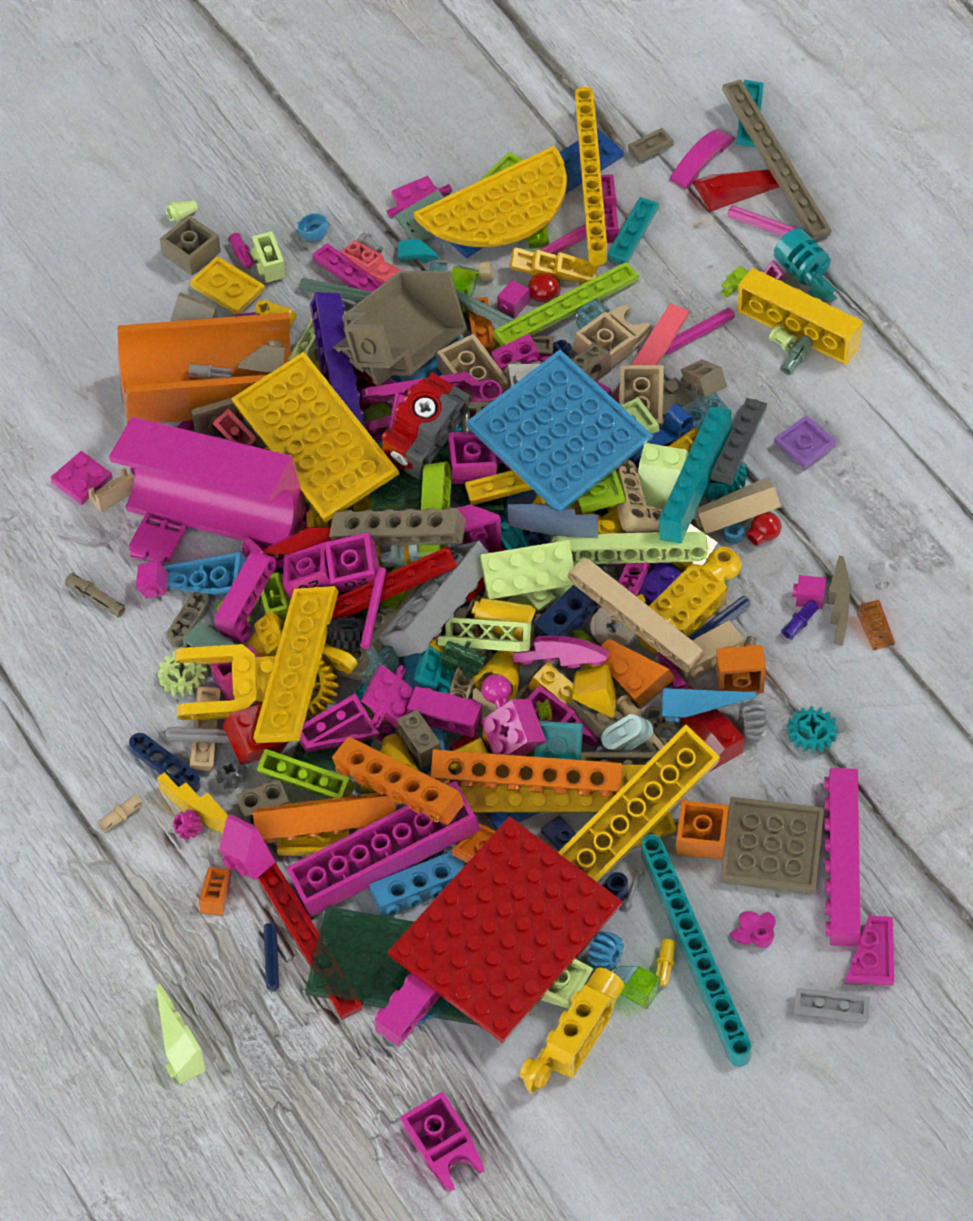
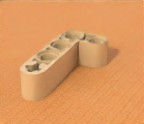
[615,460,663,533]

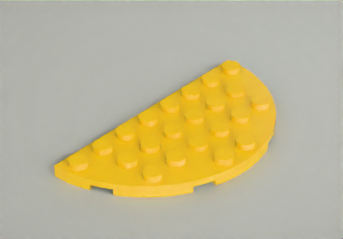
[413,146,567,247]

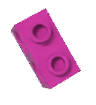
[491,334,543,377]

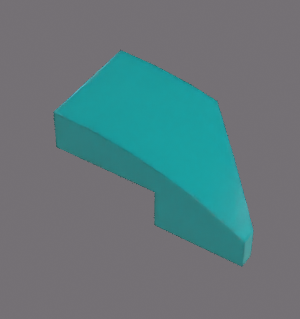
[397,239,439,263]

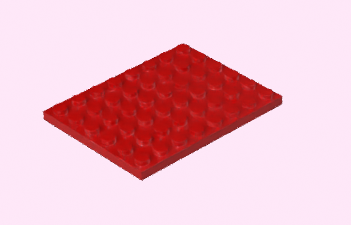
[388,816,623,1044]

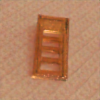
[857,600,895,650]

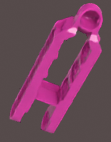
[361,372,503,435]

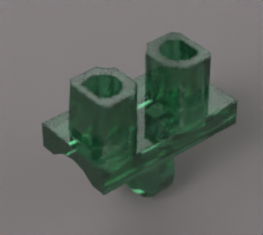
[440,641,486,679]

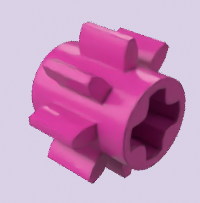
[173,809,202,840]

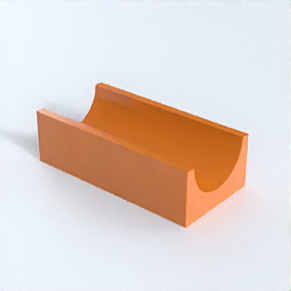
[117,312,291,424]

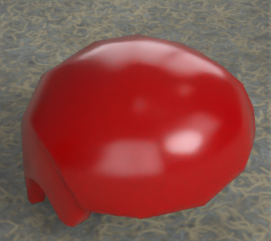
[527,272,561,303]

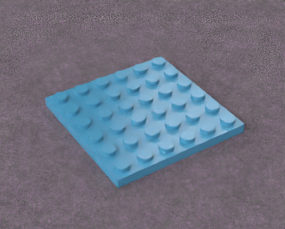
[466,350,653,512]

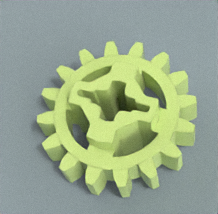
[158,651,208,697]

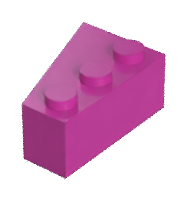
[299,694,379,753]

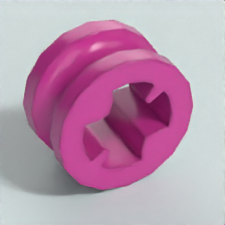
[376,721,395,741]

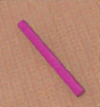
[360,567,386,649]

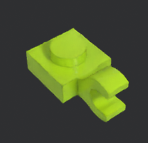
[720,266,749,298]

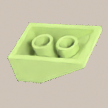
[638,443,689,509]
[541,959,593,1009]

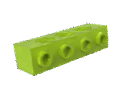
[257,749,356,799]

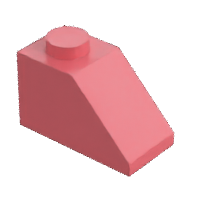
[213,408,257,447]

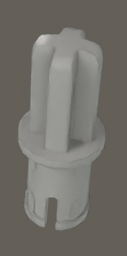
[188,363,232,379]

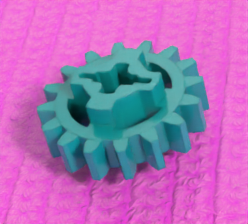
[787,706,838,754]

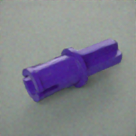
[781,600,819,640]

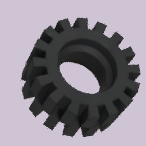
[327,616,366,650]

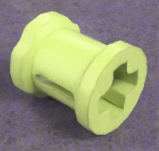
[769,324,798,352]

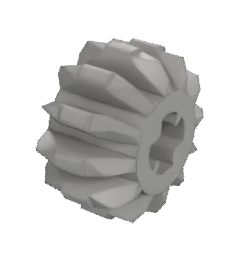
[739,700,768,740]

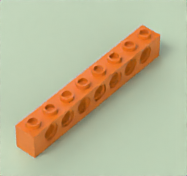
[431,750,622,798]

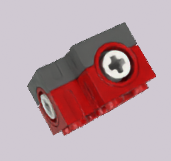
[381,372,469,480]

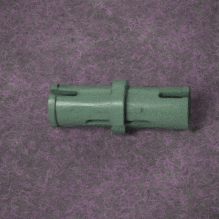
[780,336,813,376]

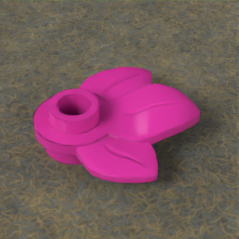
[730,911,776,948]

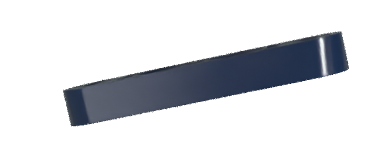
[129,733,201,793]

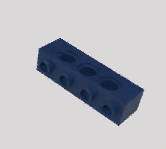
[533,584,600,637]

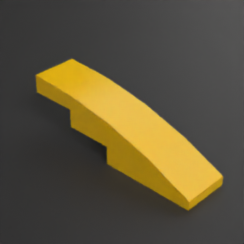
[509,247,598,283]
[157,772,229,833]

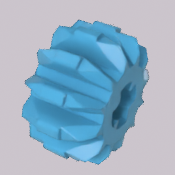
[587,931,624,971]

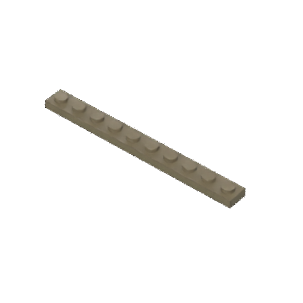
[722,79,832,240]

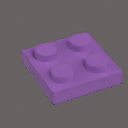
[774,415,836,469]

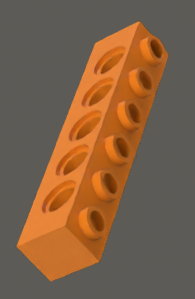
[332,736,464,825]

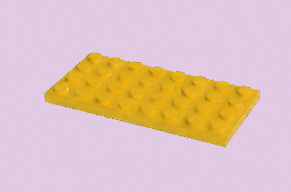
[231,351,399,523]

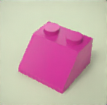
[219,814,275,880]

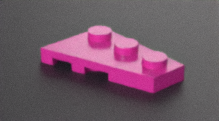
[845,916,894,986]

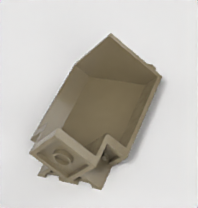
[333,271,467,386]

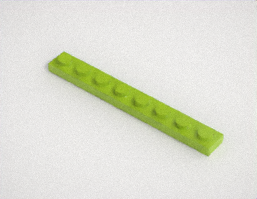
[492,262,639,346]

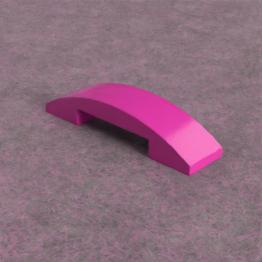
[670,128,735,189]

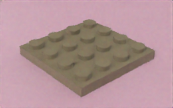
[720,797,825,894]

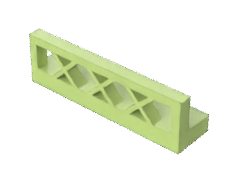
[438,617,531,652]

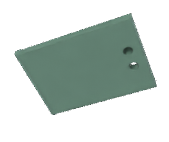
[394,189,444,242]

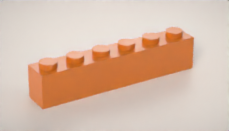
[252,793,396,843]

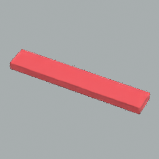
[612,303,689,403]

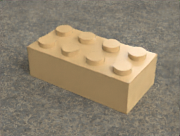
[437,334,509,402]

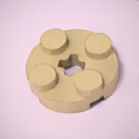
[591,607,635,646]

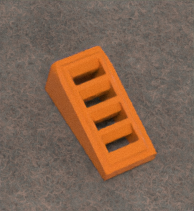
[199,867,232,915]

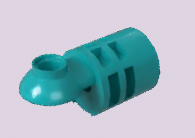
[774,228,838,302]

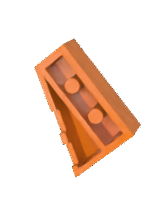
[600,639,675,709]

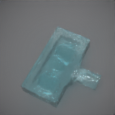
[360,645,401,689]

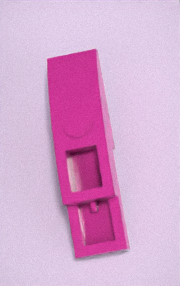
[513,636,609,668]

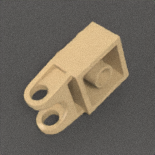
[572,304,652,368]

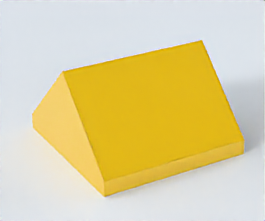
[572,665,617,719]

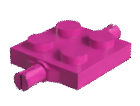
[386,175,452,218]
[361,664,414,728]

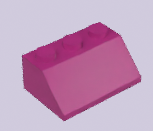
[451,504,501,553]

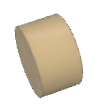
[479,261,494,281]

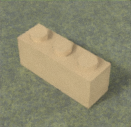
[679,621,745,683]

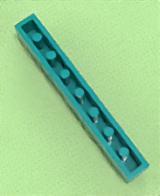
[659,406,732,543]

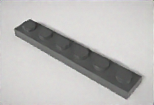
[710,398,768,485]

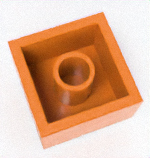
[715,644,766,693]
[676,800,729,860]

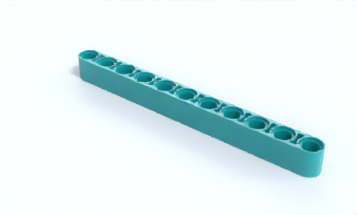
[641,834,752,1067]

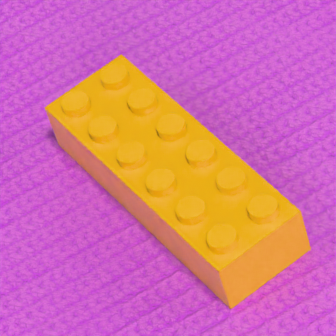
[737,268,863,365]

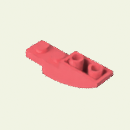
[340,240,402,284]

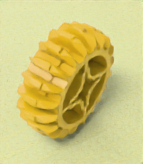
[306,660,339,719]

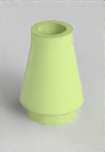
[166,200,198,222]

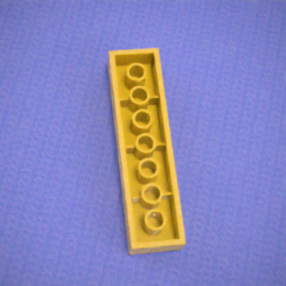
[558,725,720,883]

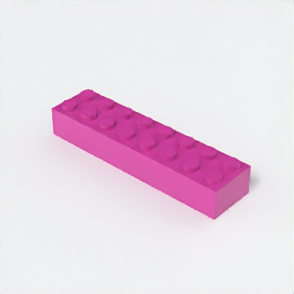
[286,781,481,917]

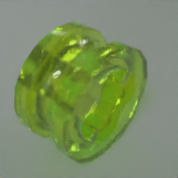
[536,699,552,721]

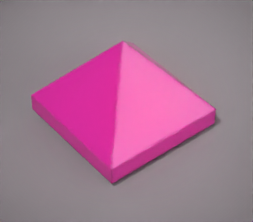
[764,260,786,280]

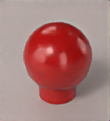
[746,512,782,546]

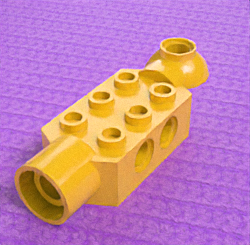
[637,547,742,654]
[519,968,625,1094]

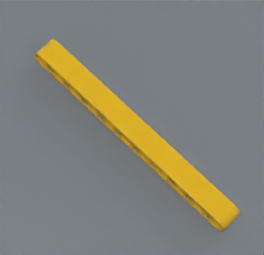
[575,86,607,266]

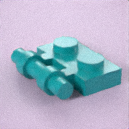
[414,645,455,694]

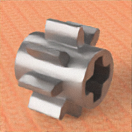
[216,760,244,789]

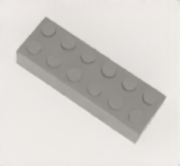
[378,541,489,658]

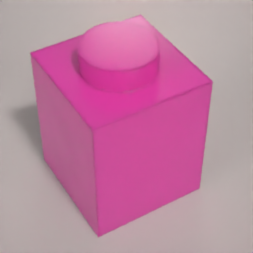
[497,280,529,318]
[136,561,168,599]
[792,575,826,609]

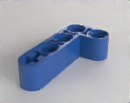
[628,404,694,468]

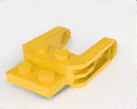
[175,644,275,720]

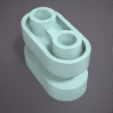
[601,714,653,752]

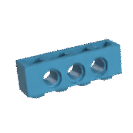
[369,851,465,918]

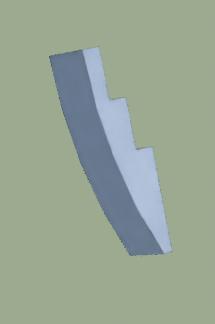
[508,504,598,538]

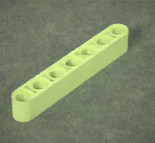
[552,531,708,565]

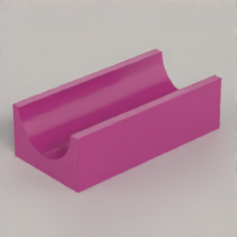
[109,417,307,547]

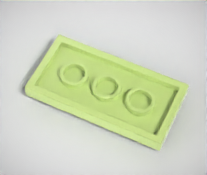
[480,540,574,599]

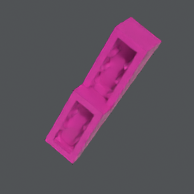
[601,174,618,243]

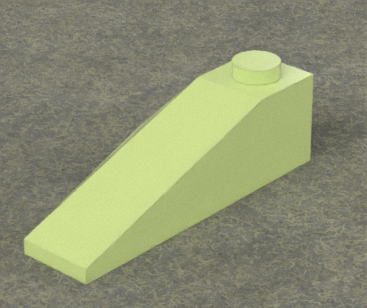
[156,984,206,1084]

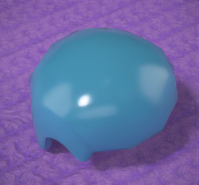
[297,213,328,242]

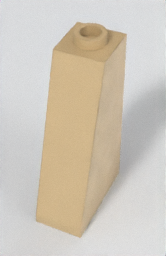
[694,477,781,534]

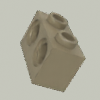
[680,359,727,397]
[397,710,441,768]
[236,779,290,826]

